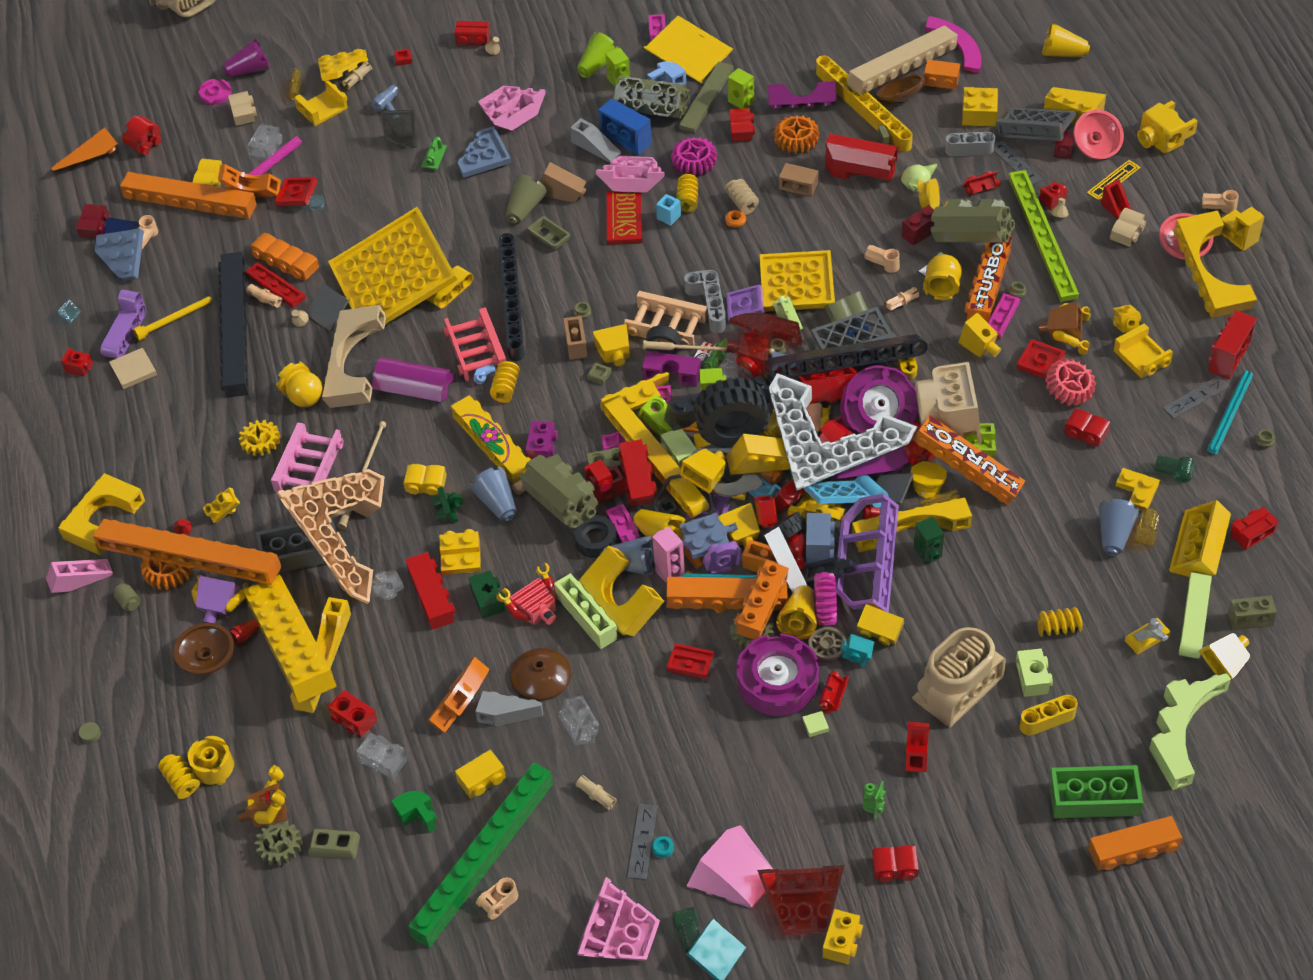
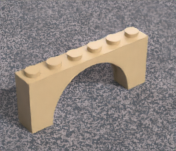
[322,305,386,408]

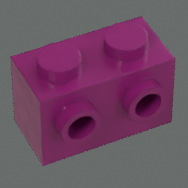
[526,421,558,460]

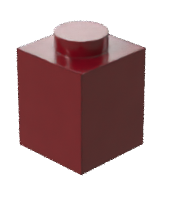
[1054,131,1074,159]

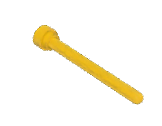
[133,297,213,341]

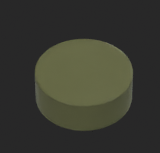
[79,722,101,743]

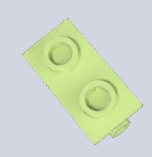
[772,296,803,336]

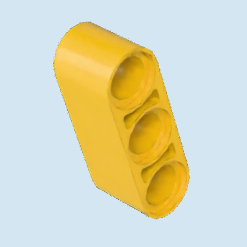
[426,266,473,309]
[1019,695,1078,736]

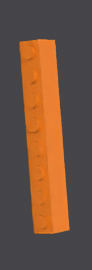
[120,172,257,219]

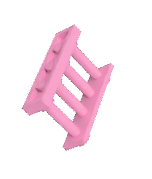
[271,423,343,492]

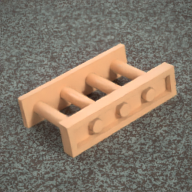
[624,291,708,350]

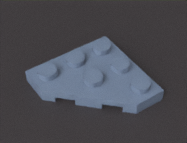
[457,126,511,178]
[95,228,144,281]

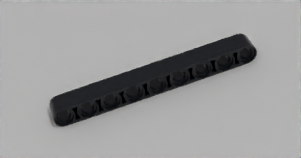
[499,233,525,361]
[764,334,928,378]

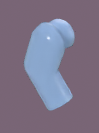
[474,364,496,384]

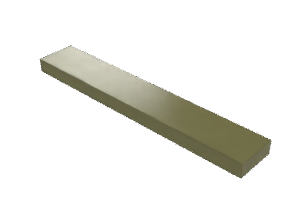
[679,61,734,133]

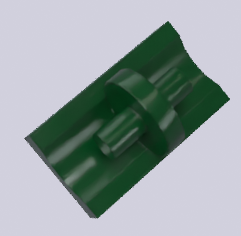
[431,486,464,524]

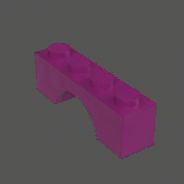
[767,81,836,109]

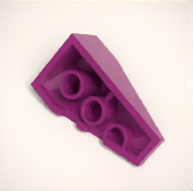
[830,446,909,479]

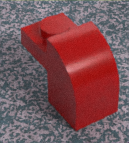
[905,722,929,772]

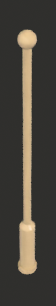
[643,340,775,355]
[337,421,386,530]

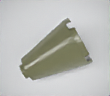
[506,174,547,224]

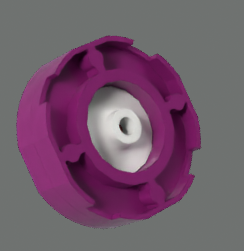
[840,365,918,435]
[737,634,819,716]

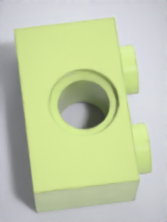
[1016,649,1053,697]

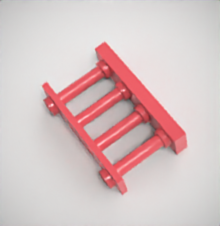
[443,307,506,382]

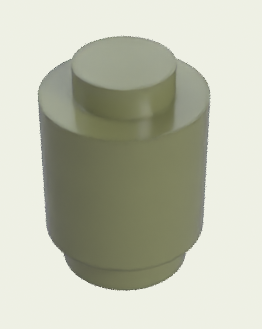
[114,583,141,612]

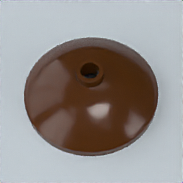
[876,74,925,103]
[173,623,234,675]
[510,648,571,701]

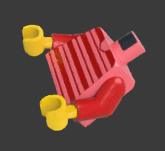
[496,563,557,625]

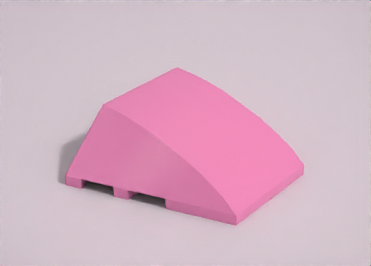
[478,86,546,130]
[596,156,665,192]
[687,825,778,909]
[577,877,660,961]

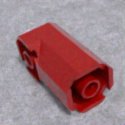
[825,134,899,181]

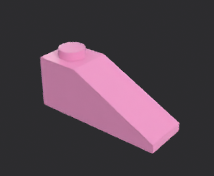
[46,559,113,593]

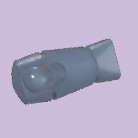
[371,85,399,121]

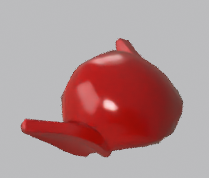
[785,532,806,569]

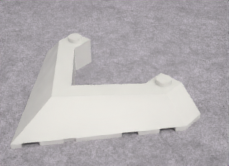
[769,373,917,490]

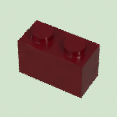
[902,205,934,246]

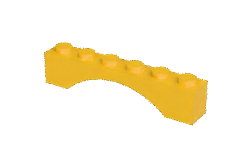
[852,498,972,552]
[290,597,351,713]

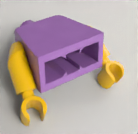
[191,575,249,623]

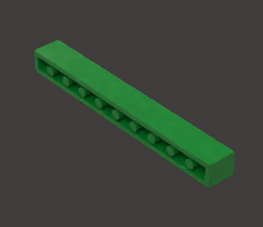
[409,763,553,948]

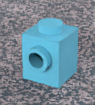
[656,194,681,226]

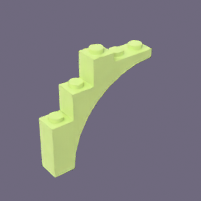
[1149,673,1231,790]

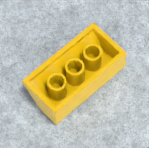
[1169,500,1231,577]

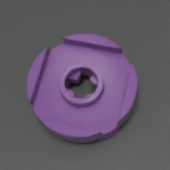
[703,541,742,574]

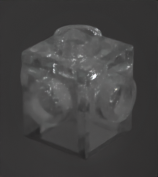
[371,570,404,600]

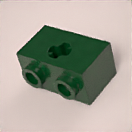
[914,517,944,564]
[468,570,505,619]

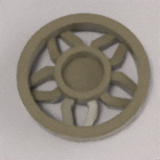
[809,627,846,661]

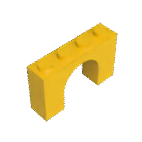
[58,473,145,555]
[579,546,664,636]

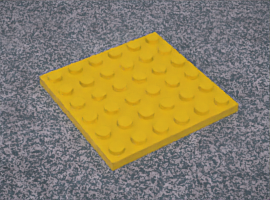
[328,207,458,324]

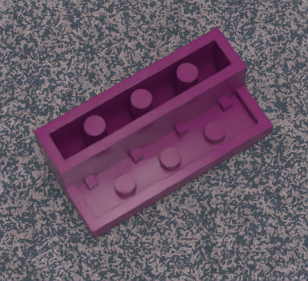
[372,357,455,402]

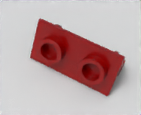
[962,171,1000,195]
[819,671,849,714]

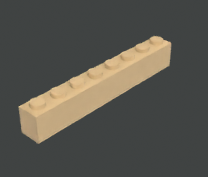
[847,25,958,95]

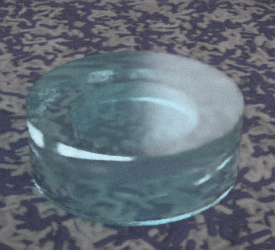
[308,194,325,210]

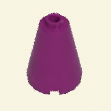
[223,39,270,77]

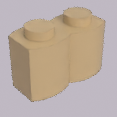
[228,91,257,126]
[1110,208,1146,247]

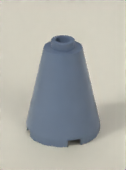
[470,467,517,521]
[1099,499,1139,556]
[600,536,655,576]

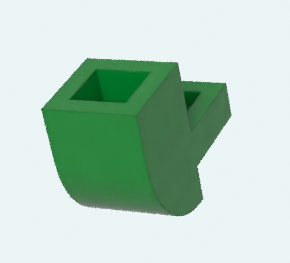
[391,791,437,833]

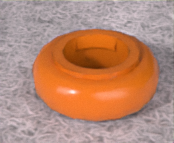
[725,210,746,228]

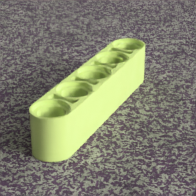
[1179,572,1212,659]

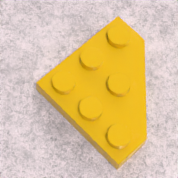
[318,49,368,81]

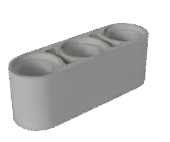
[945,132,995,156]

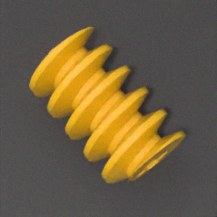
[676,174,698,213]
[490,361,520,403]
[1037,607,1083,637]
[158,754,200,799]

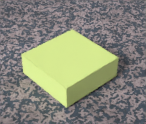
[802,711,829,737]

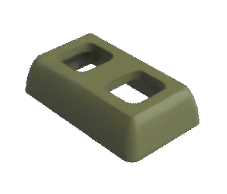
[528,216,570,250]
[308,829,360,860]

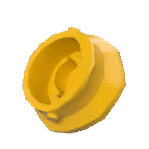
[917,178,940,210]
[910,461,947,499]

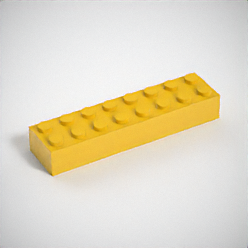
[243,575,337,703]

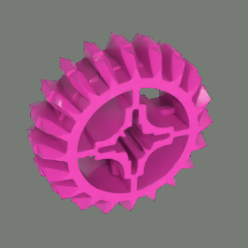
[671,136,717,176]
[814,572,837,626]

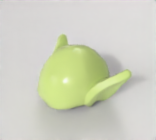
[901,164,937,193]

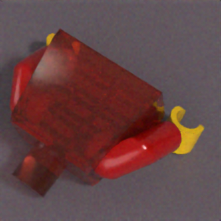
[725,331,769,378]

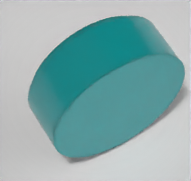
[652,836,674,859]

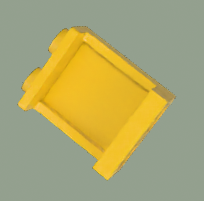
[1113,323,1173,379]

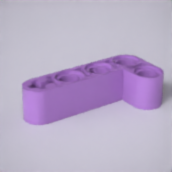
[101,290,146,359]

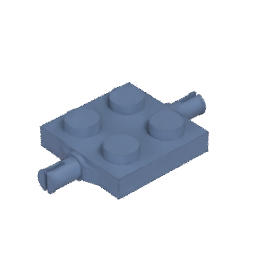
[680,513,738,559]

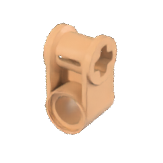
[476,877,518,920]

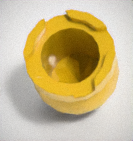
[923,254,962,301]
[276,361,323,408]

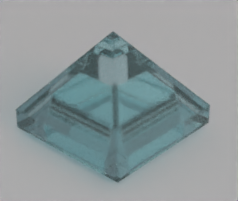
[57,299,81,324]

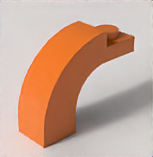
[218,164,281,197]

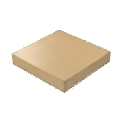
[109,348,157,389]

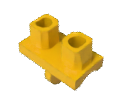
[203,488,240,523]

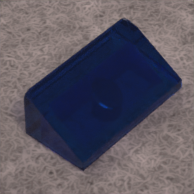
[103,217,140,234]

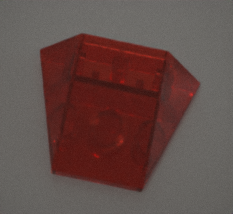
[729,313,803,346]
[757,865,845,935]

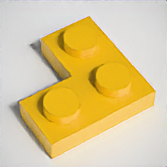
[1116,468,1160,513]

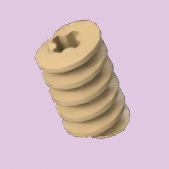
[725,179,759,215]

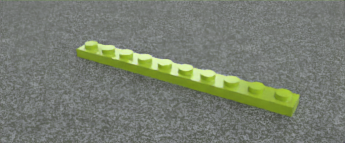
[1008,170,1079,302]

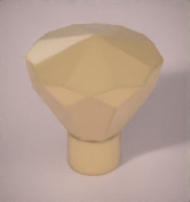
[485,37,500,55]
[1051,198,1069,218]
[292,310,308,327]

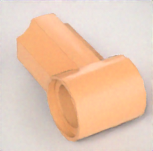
[1202,190,1239,214]
[138,215,158,249]
[865,245,900,273]

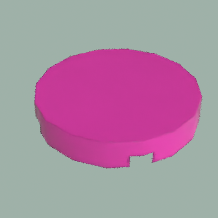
[198,79,232,105]

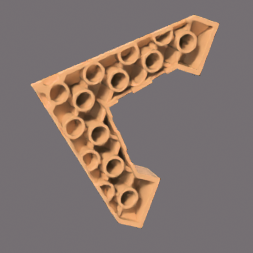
[276,469,385,604]

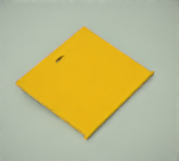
[643,16,733,84]

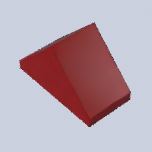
[1101,179,1132,219]

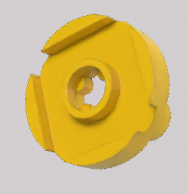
[805,499,845,521]

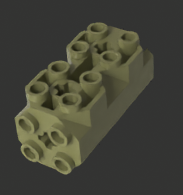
[614,76,690,119]
[931,199,1015,242]
[520,454,598,528]

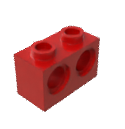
[328,690,378,738]

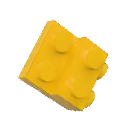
[439,529,481,575]

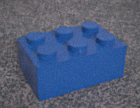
[598,98,652,155]

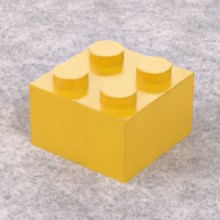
[962,87,998,127]

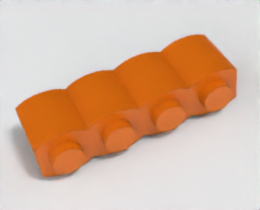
[250,233,319,281]

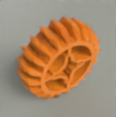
[774,115,819,154]
[141,558,194,591]

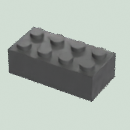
[256,518,337,574]

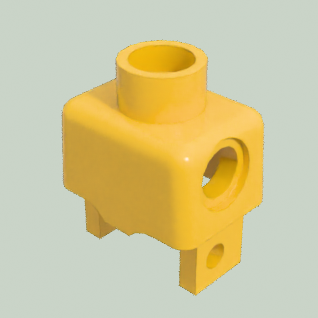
[1137,101,1198,154]

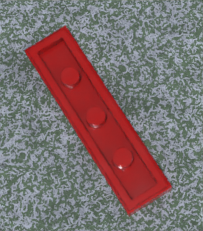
[245,262,306,309]

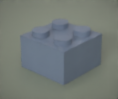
[806,513,835,564]

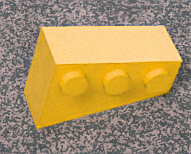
[1044,87,1106,124]
[726,434,790,475]

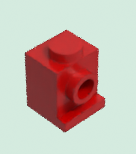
[1039,181,1068,210]
[61,348,93,376]
[584,459,613,493]

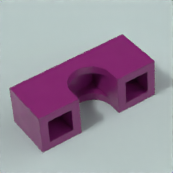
[642,351,701,387]

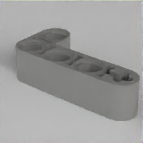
[684,270,726,333]

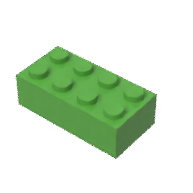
[1049,765,1143,818]

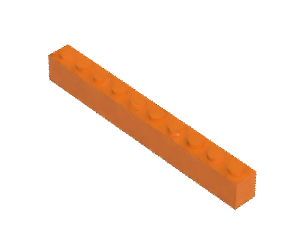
[93,519,281,585]

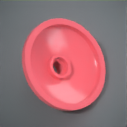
[1073,110,1124,160]
[1159,213,1213,260]

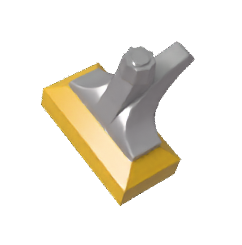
[1125,618,1170,655]

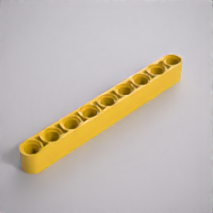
[816,56,912,152]
[602,397,709,518]

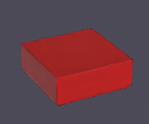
[394,49,412,66]

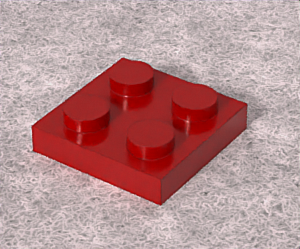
[274,177,318,207]
[1016,339,1066,379]

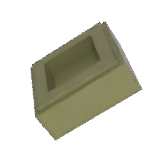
[878,125,890,145]
[587,362,612,385]

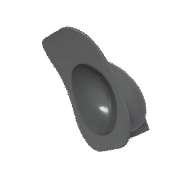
[691,444,762,497]

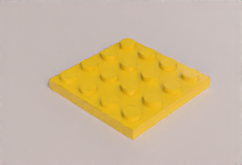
[760,250,835,312]

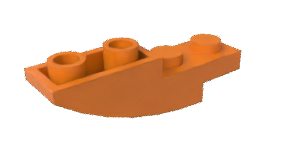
[427,657,489,733]

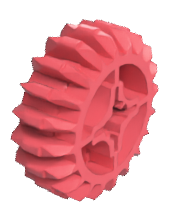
[1045,358,1096,407]

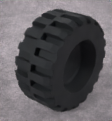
[693,377,770,448]

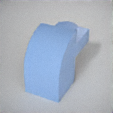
[647,62,686,85]

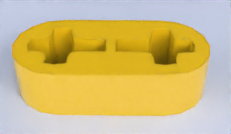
[897,348,917,380]

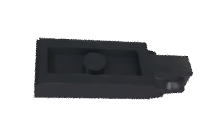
[804,557,857,586]

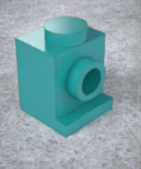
[840,634,874,668]

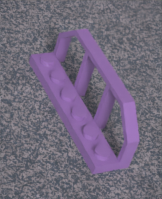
[835,493,899,613]

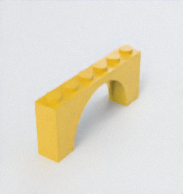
[1173,211,1257,318]

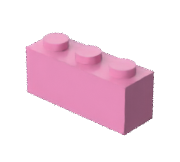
[652,527,685,584]

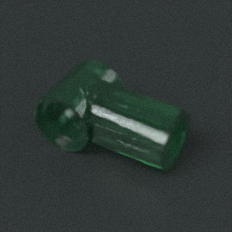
[1154,455,1196,483]
[672,907,700,952]

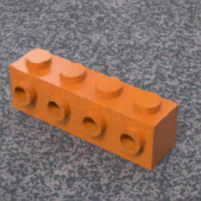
[734,560,789,640]
[1088,816,1182,871]

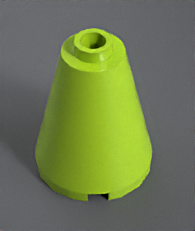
[577,32,618,78]

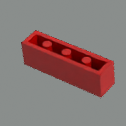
[405,552,456,630]

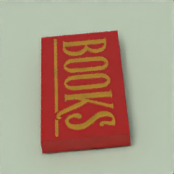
[607,191,642,245]

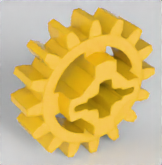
[239,420,280,456]

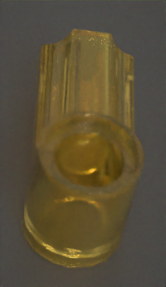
[1134,508,1159,547]

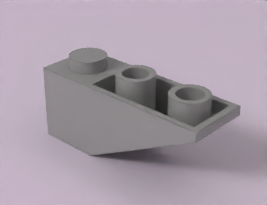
[570,118,621,163]
[475,691,543,726]

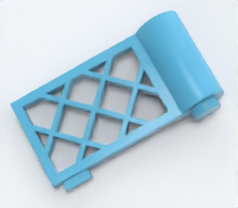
[803,475,889,508]

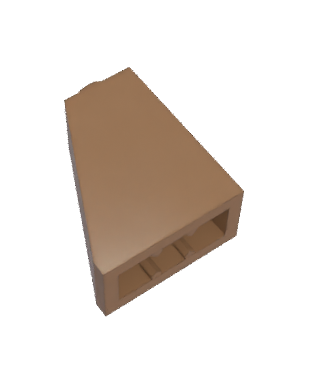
[539,162,586,203]

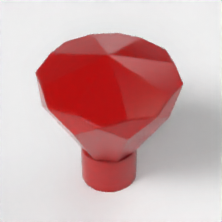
[173,519,192,536]

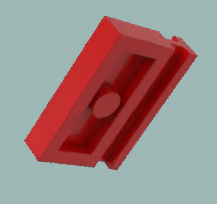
[667,643,714,680]

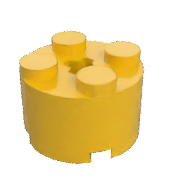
[188,736,234,785]

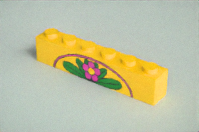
[451,395,531,484]

